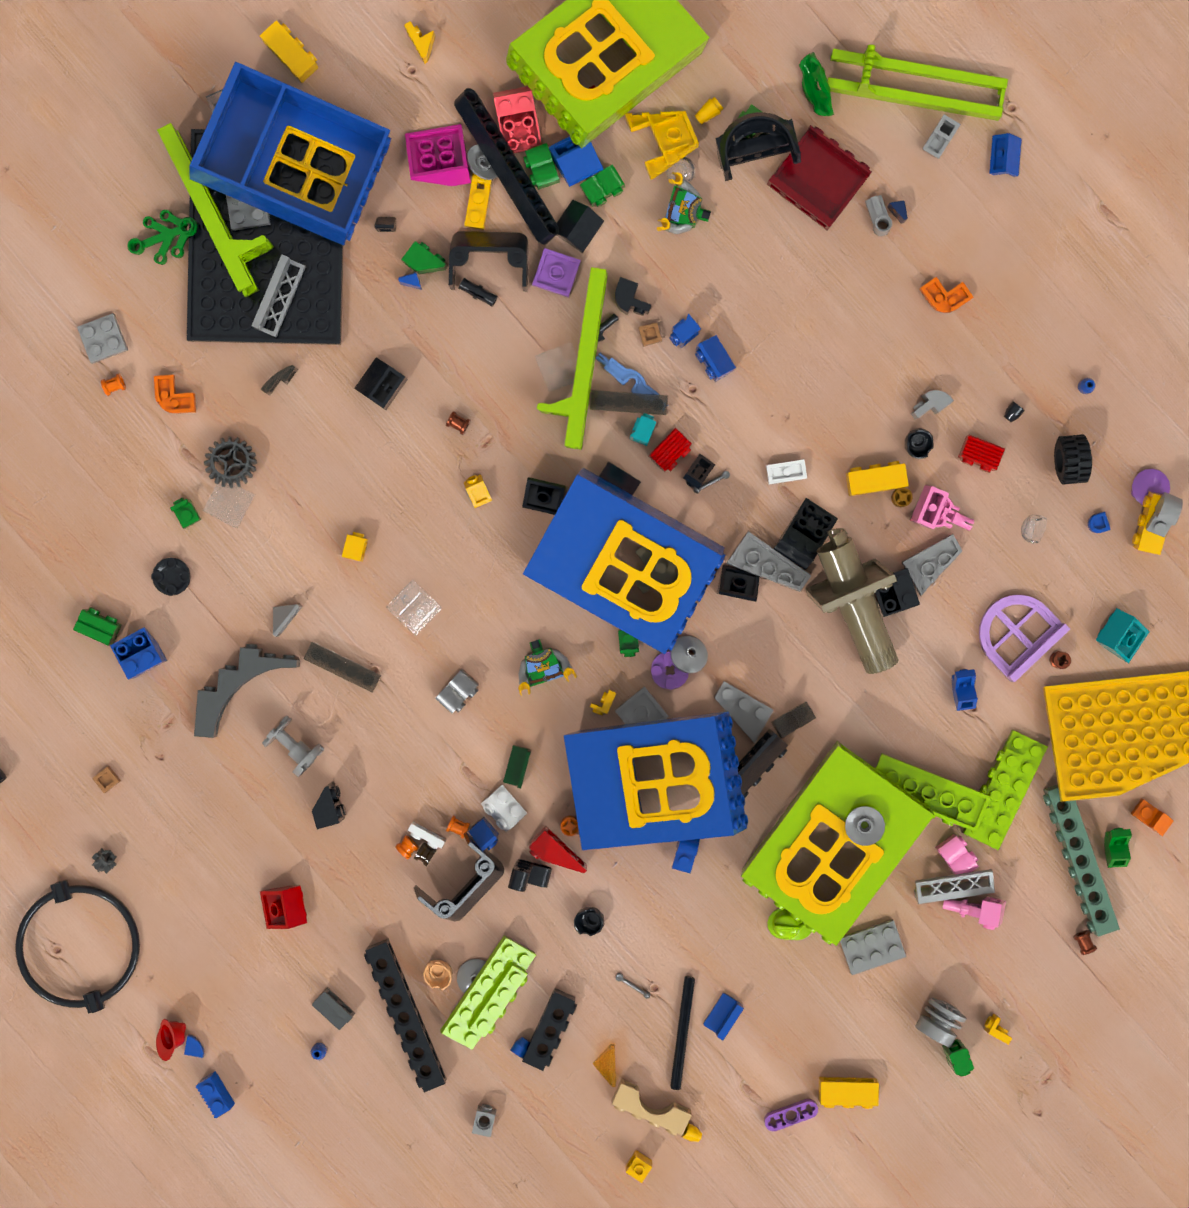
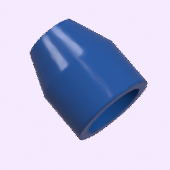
[1078,378,1096,394]
[510,1037,530,1059]
[310,1043,327,1060]

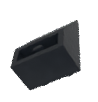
[774,498,838,570]

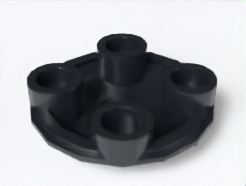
[151,557,191,596]

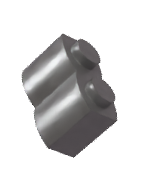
[435,669,479,714]

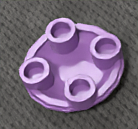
[1131,469,1170,505]

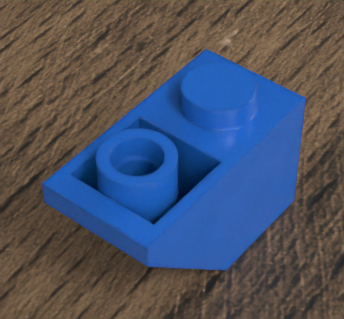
[468,817,499,851]

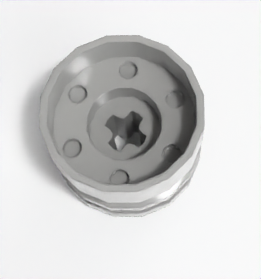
[915,997,967,1047]

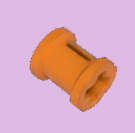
[101,373,126,396]
[446,815,470,839]

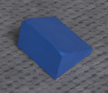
[398,273,422,290]

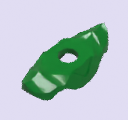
[799,52,834,116]

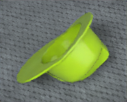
[767,909,811,940]

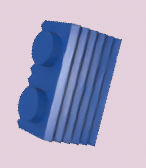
[196,1071,235,1118]

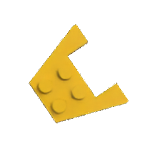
[625,111,699,180]

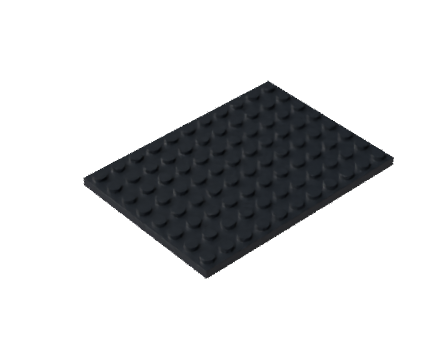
[187,129,345,345]

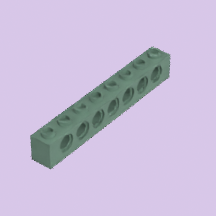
[1043,784,1120,937]

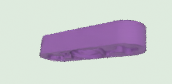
[764,1099,818,1131]

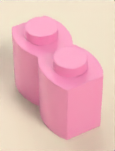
[935,834,979,875]

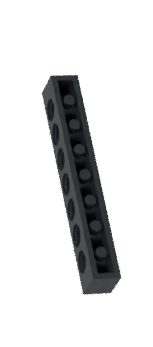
[364,938,447,1093]

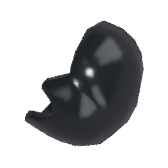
[905,428,934,459]
[574,907,605,936]

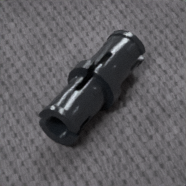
[458,278,498,307]

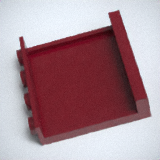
[767,125,872,231]

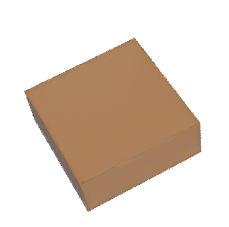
[638,322,662,347]
[92,766,121,793]

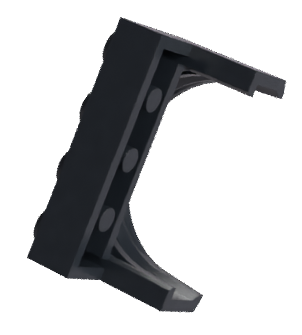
[716,112,801,181]

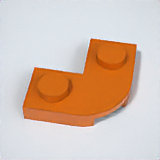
[919,277,974,313]
[154,375,196,414]

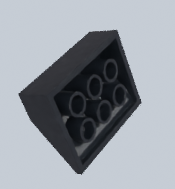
[737,729,788,798]

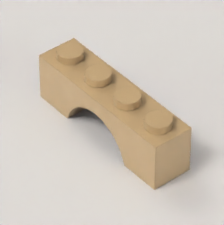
[612,1078,692,1136]

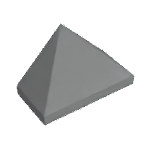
[273,604,303,637]

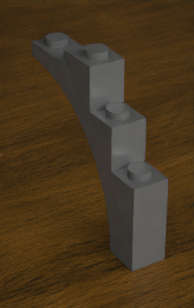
[194,644,300,738]

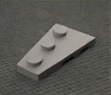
[902,534,962,596]
[714,681,774,743]

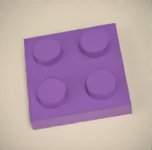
[532,248,581,298]

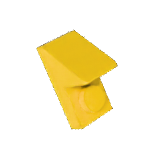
[404,21,435,64]

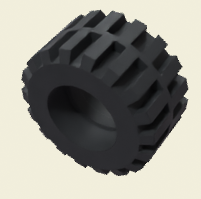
[1054,434,1092,485]

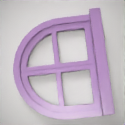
[979,595,1070,682]

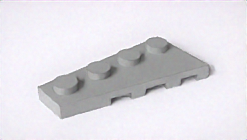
[726,531,811,592]

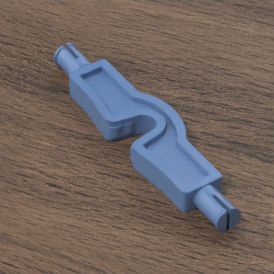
[596,352,668,412]

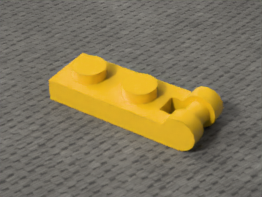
[464,173,492,230]

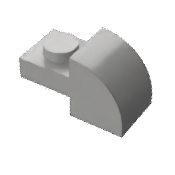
[923,114,961,159]
[911,390,954,420]
[1146,492,1183,537]

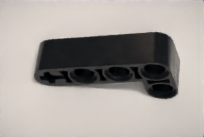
[508,859,552,892]

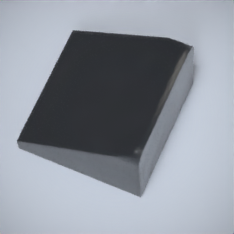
[375,217,396,232]

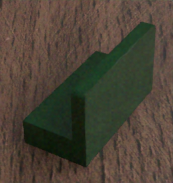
[503,745,532,789]

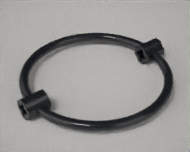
[15,880,140,1014]

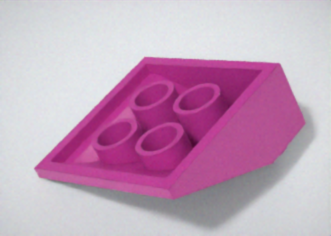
[405,124,471,186]

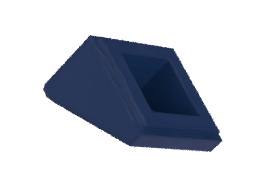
[887,200,908,224]

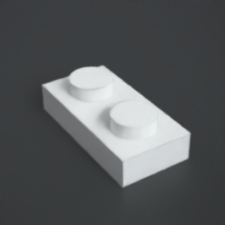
[766,459,807,485]
[408,821,447,849]

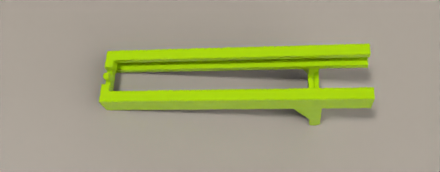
[828,45,1008,121]
[157,123,273,297]
[537,267,608,450]

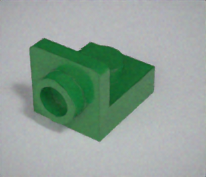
[170,498,201,529]
[618,630,639,657]

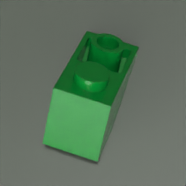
[401,241,447,274]

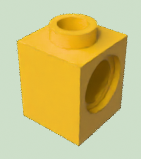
[342,532,368,562]
[625,1150,652,1183]

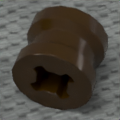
[414,842,436,867]

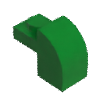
[1104,828,1132,868]

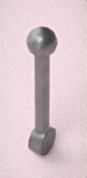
[693,471,730,494]
[616,973,651,999]

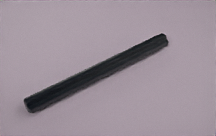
[670,976,695,1090]

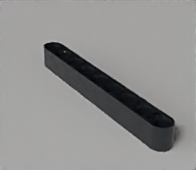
[454,88,559,245]

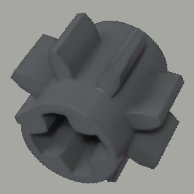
[92,848,117,874]

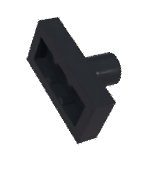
[683,454,715,489]

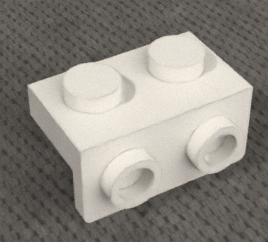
[481,785,527,832]

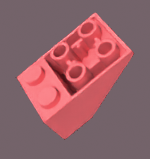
[493,86,542,153]

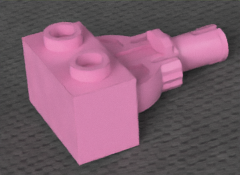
[910,485,974,531]
[943,897,1006,930]

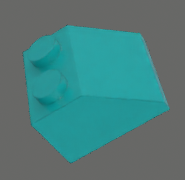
[1096,608,1150,664]

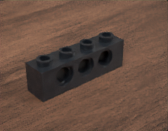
[522,988,577,1071]

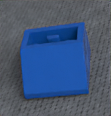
[549,136,604,187]
[695,335,736,382]
[110,627,167,680]

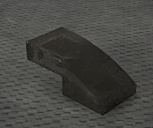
[261,365,299,396]
[771,702,816,738]

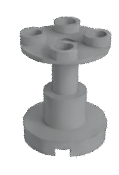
[262,716,324,777]

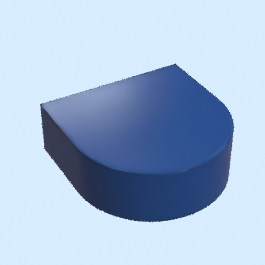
[1087,512,1111,533]

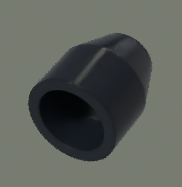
[1004,401,1025,423]

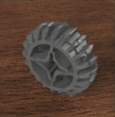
[204,436,257,488]

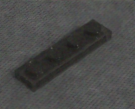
[590,390,668,415]
[304,642,381,693]

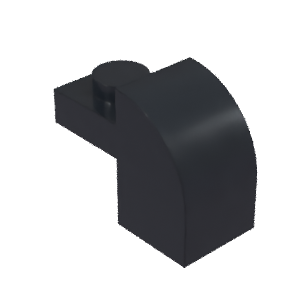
[615,277,651,316]

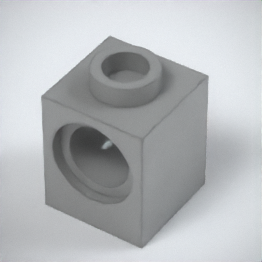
[472,1104,497,1137]

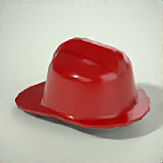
[156,1019,186,1061]

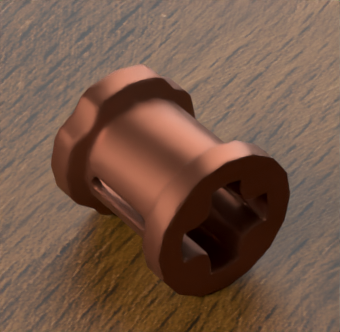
[446,411,471,435]
[1049,651,1071,669]
[1073,930,1097,955]

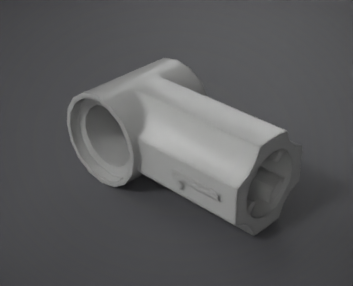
[865,195,892,236]

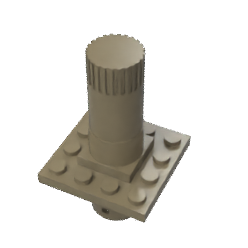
[805,528,899,674]

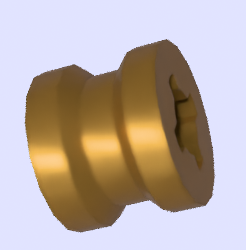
[891,488,913,507]

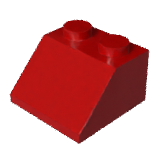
[260,885,307,929]

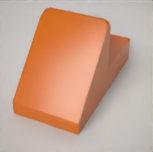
[1131,798,1173,837]

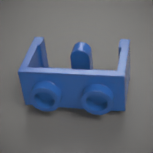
[669,314,701,348]

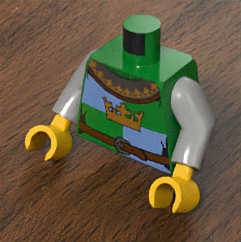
[657,172,711,234]
[518,639,577,696]

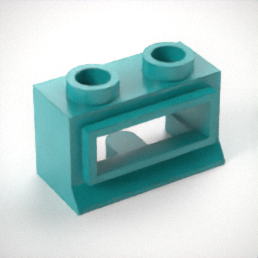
[629,413,657,446]

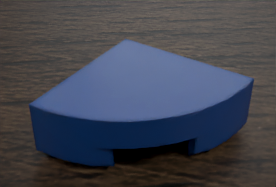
[184,1034,204,1058]

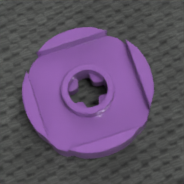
[651,651,689,690]

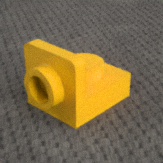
[464,475,492,508]
[590,689,617,716]
[984,1013,1012,1045]

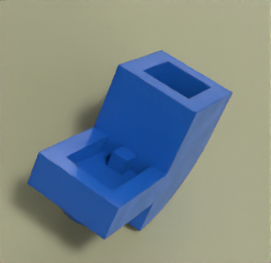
[952,669,978,711]
[672,839,700,874]

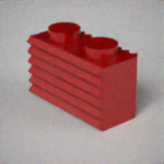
[648,428,692,472]
[958,435,1005,473]

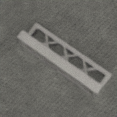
[252,255,306,337]
[914,869,995,904]

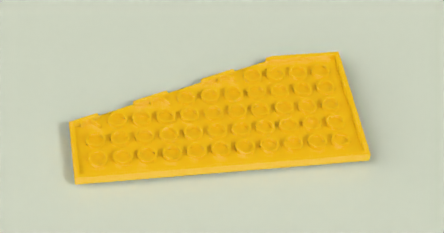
[1043,671,1189,802]

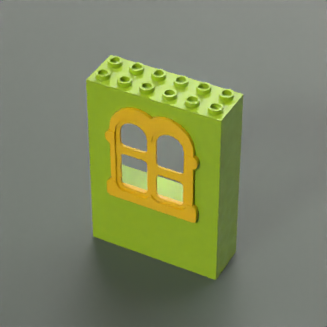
[506,0,710,148]
[741,741,934,946]

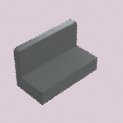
[312,987,355,1030]

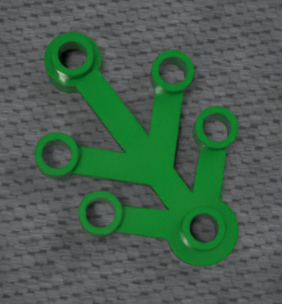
[127,210,198,265]

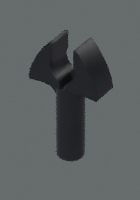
[598,314,619,342]

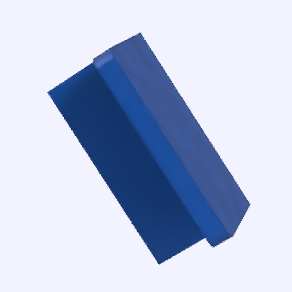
[989,133,1022,177]
[703,993,744,1041]

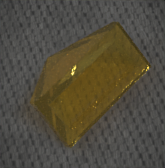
[593,1044,616,1087]

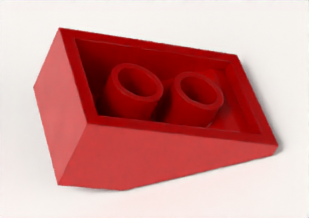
[529,826,587,873]

